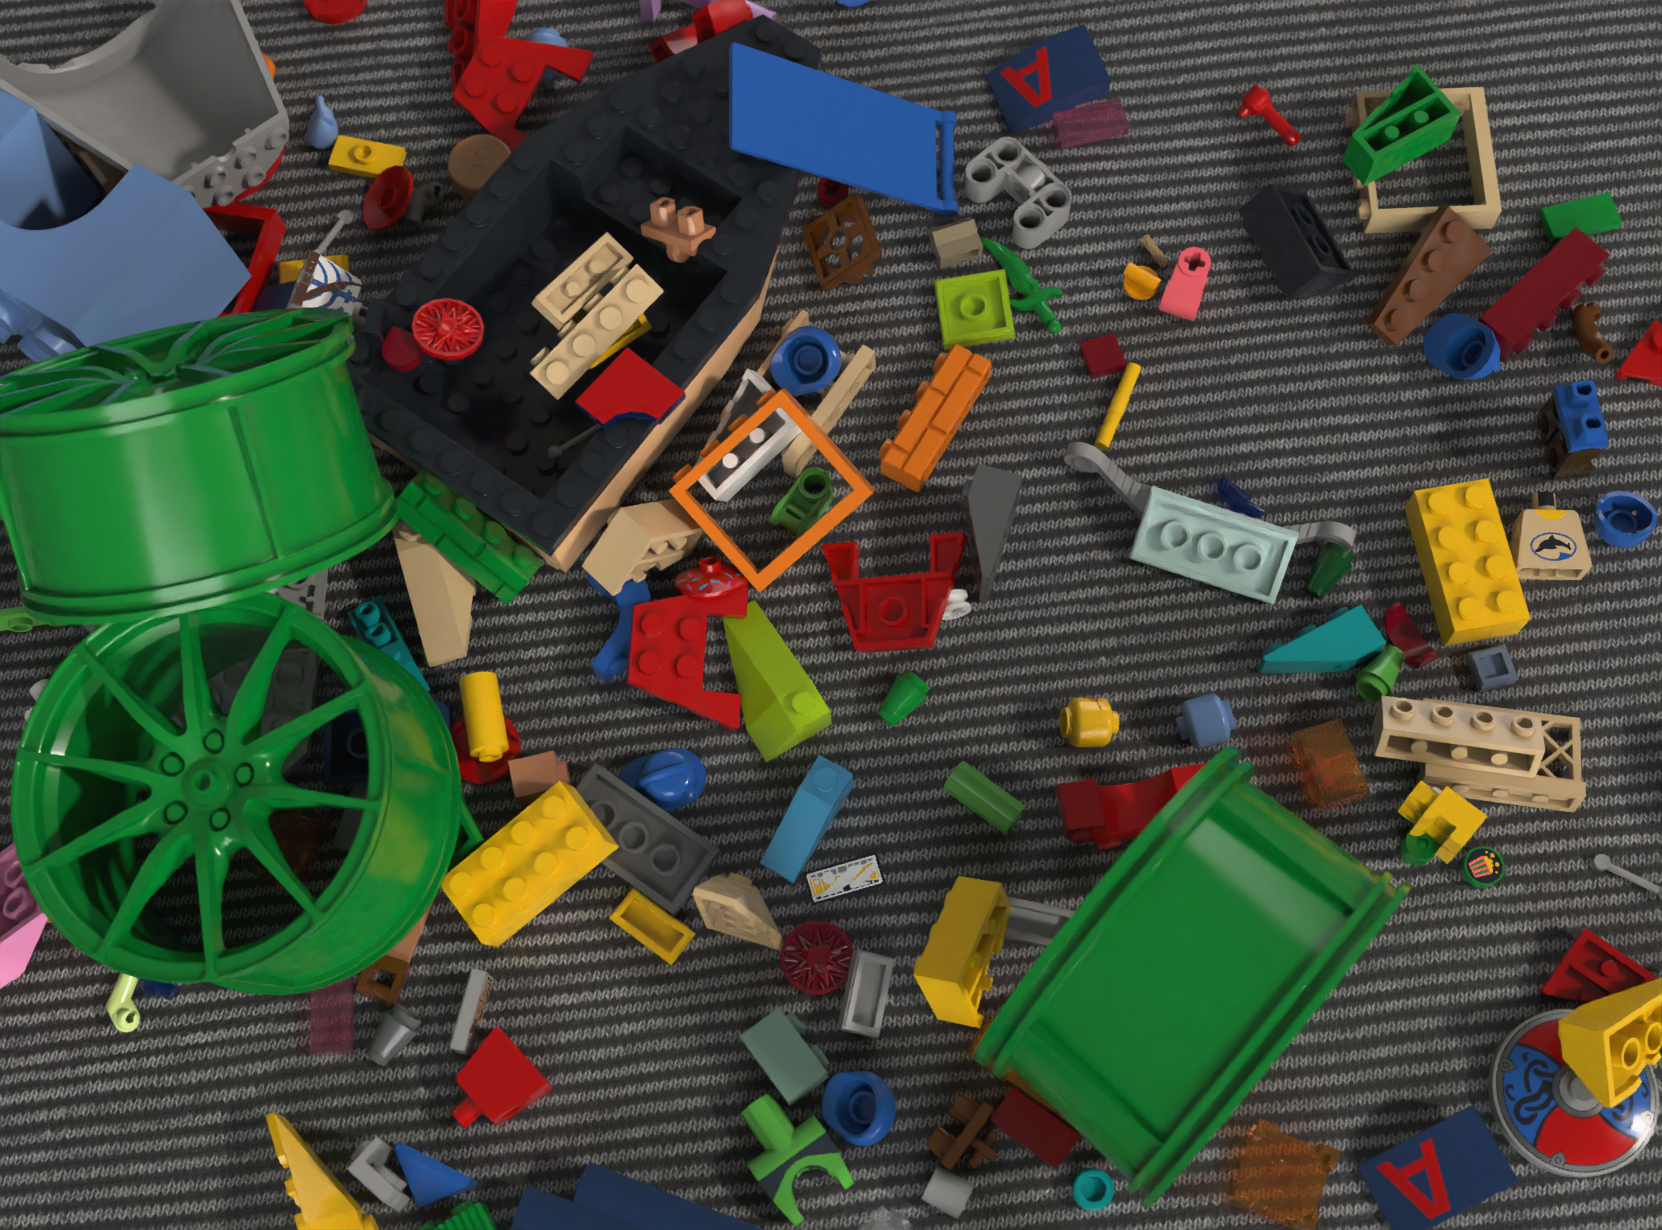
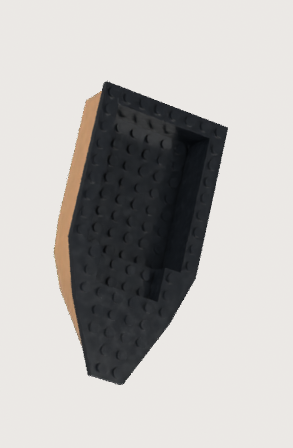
[345,14,822,573]

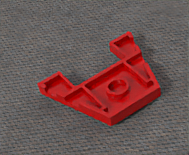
[453,34,594,153]
[822,531,967,653]
[626,583,749,731]

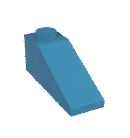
[760,755,854,884]

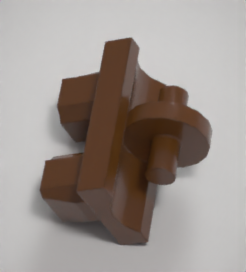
[926,1095,999,1172]

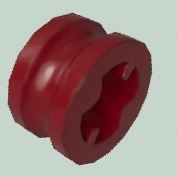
[817,178,849,210]

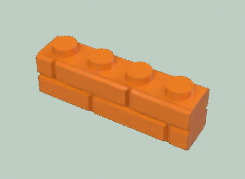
[878,344,992,492]

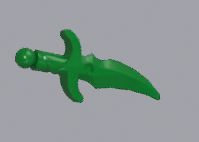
[980,237,1063,334]

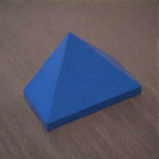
[394,1141,478,1209]

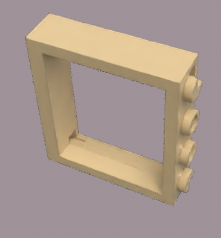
[1345,87,1502,233]

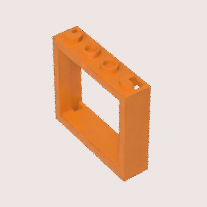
[669,388,875,593]

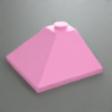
[0,843,48,989]

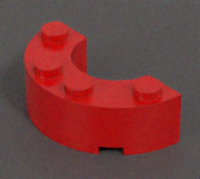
[648,0,753,63]
[1055,763,1207,849]

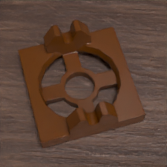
[802,192,883,291]

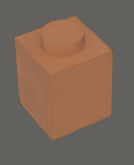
[508,750,571,807]

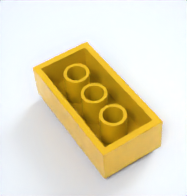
[1404,478,1531,646]
[441,780,619,947]

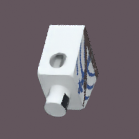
[286,250,368,326]

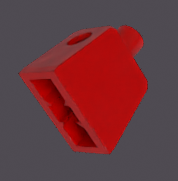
[450,1026,553,1129]

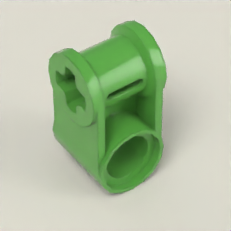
[770,467,833,539]

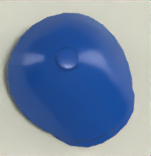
[770,326,841,396]
[821,1071,896,1146]

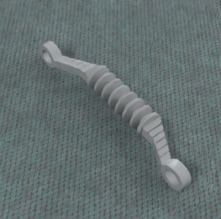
[1064,442,1356,551]

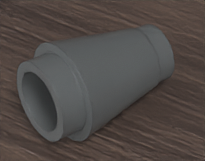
[366,1003,422,1066]

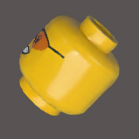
[1060,698,1119,748]

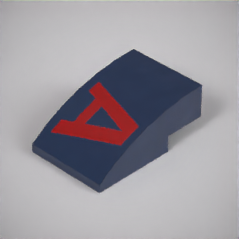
[986,24,1111,134]
[1355,1105,1519,1230]

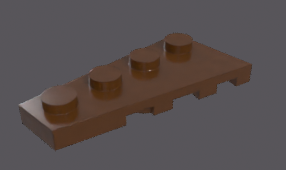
[1365,206,1493,346]

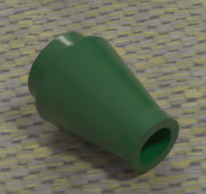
[1303,542,1354,600]

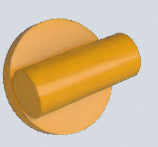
[1123,262,1162,300]

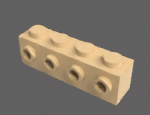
[530,264,664,400]
[1373,695,1545,778]

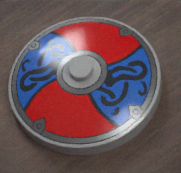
[1488,1009,1659,1178]

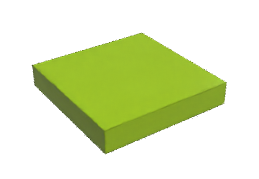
[934,269,1015,350]

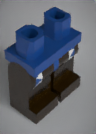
[1536,380,1610,480]

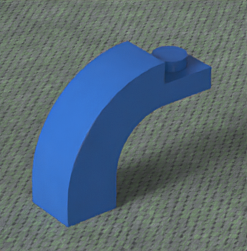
[585,571,652,684]

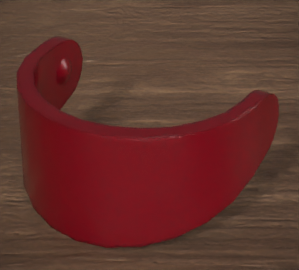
[1383,602,1439,669]

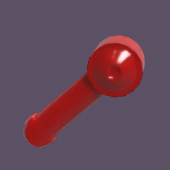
[1237,84,1301,146]

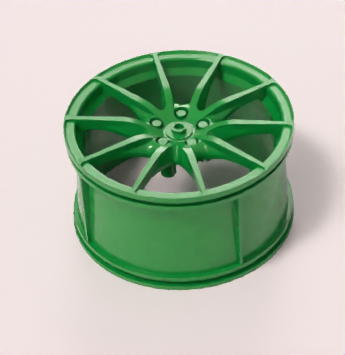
[0,307,400,625]
[11,592,462,995]
[973,745,1411,1210]

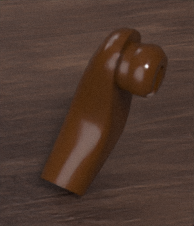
[1573,302,1613,364]

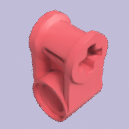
[1159,247,1211,321]

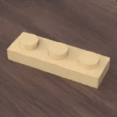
[531,232,634,330]

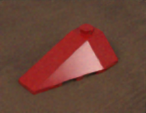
[444,0,518,108]

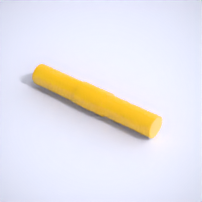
[1094,362,1141,450]

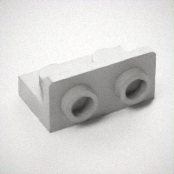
[347,1136,410,1211]

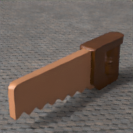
[356,898,435,1008]

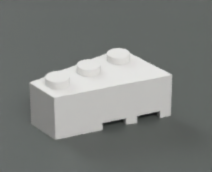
[694,368,802,502]

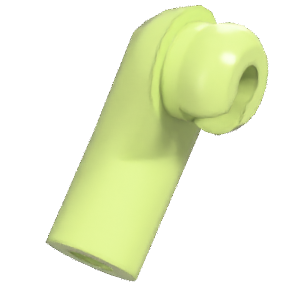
[106,973,140,1032]

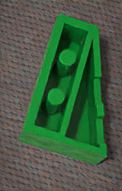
[1342,64,1461,186]

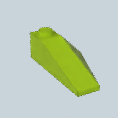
[722,599,832,762]

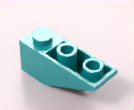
[347,595,430,691]
[1257,605,1386,673]

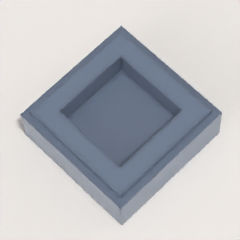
[1465,644,1518,692]

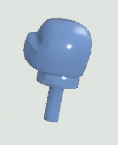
[303,96,339,150]

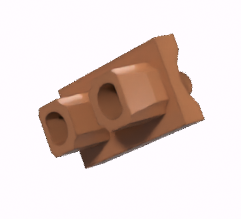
[641,197,716,263]

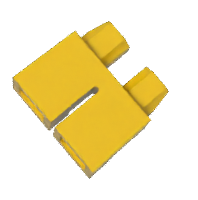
[1397,780,1487,864]

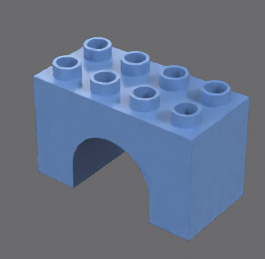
[0,89,252,363]

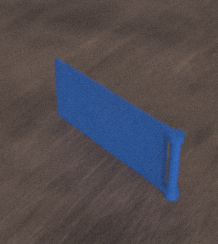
[729,42,958,218]

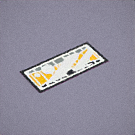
[803,852,886,906]

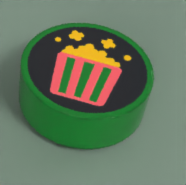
[1461,846,1504,888]

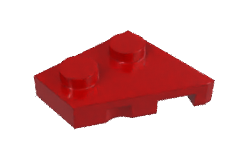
[1539,928,1657,1003]

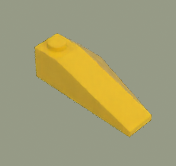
[1558,977,1662,1109]
[266,1112,379,1230]

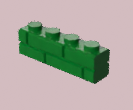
[396,469,542,606]

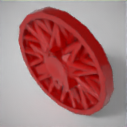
[411,298,484,360]

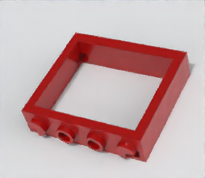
[203,202,287,317]

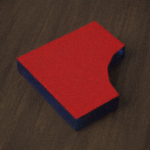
[575,347,686,430]

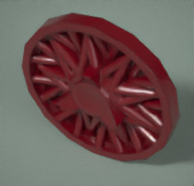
[780,921,854,995]

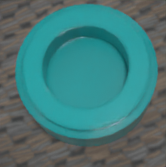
[1071,1168,1114,1211]

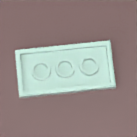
[1129,486,1299,605]

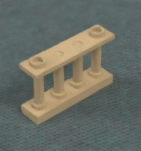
[720,309,876,479]

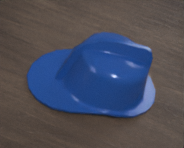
[1423,313,1502,380]
[617,748,706,812]

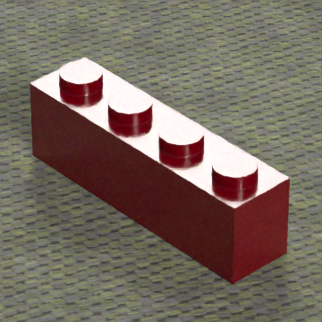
[1478,228,1610,362]

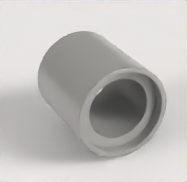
[921,1165,975,1219]

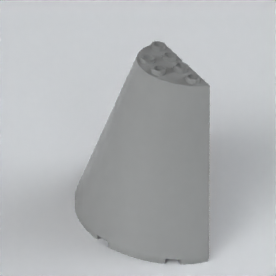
[0,0,290,209]

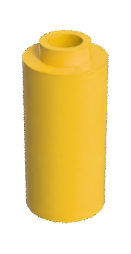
[459,671,509,762]

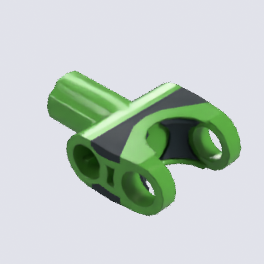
[741,1093,854,1226]

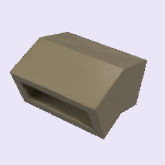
[928,217,983,269]

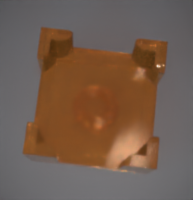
[1226,1118,1341,1230]

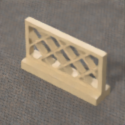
[1416,698,1586,813]

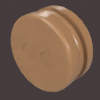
[448,134,511,201]

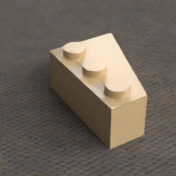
[582,498,706,596]

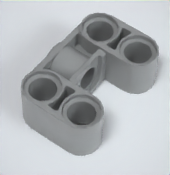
[964,137,1072,249]

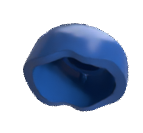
[1594,491,1658,548]

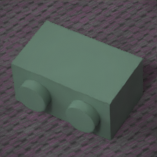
[740,1007,830,1107]

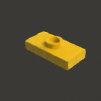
[328,135,407,179]

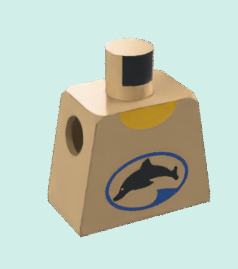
[1510,491,1592,580]

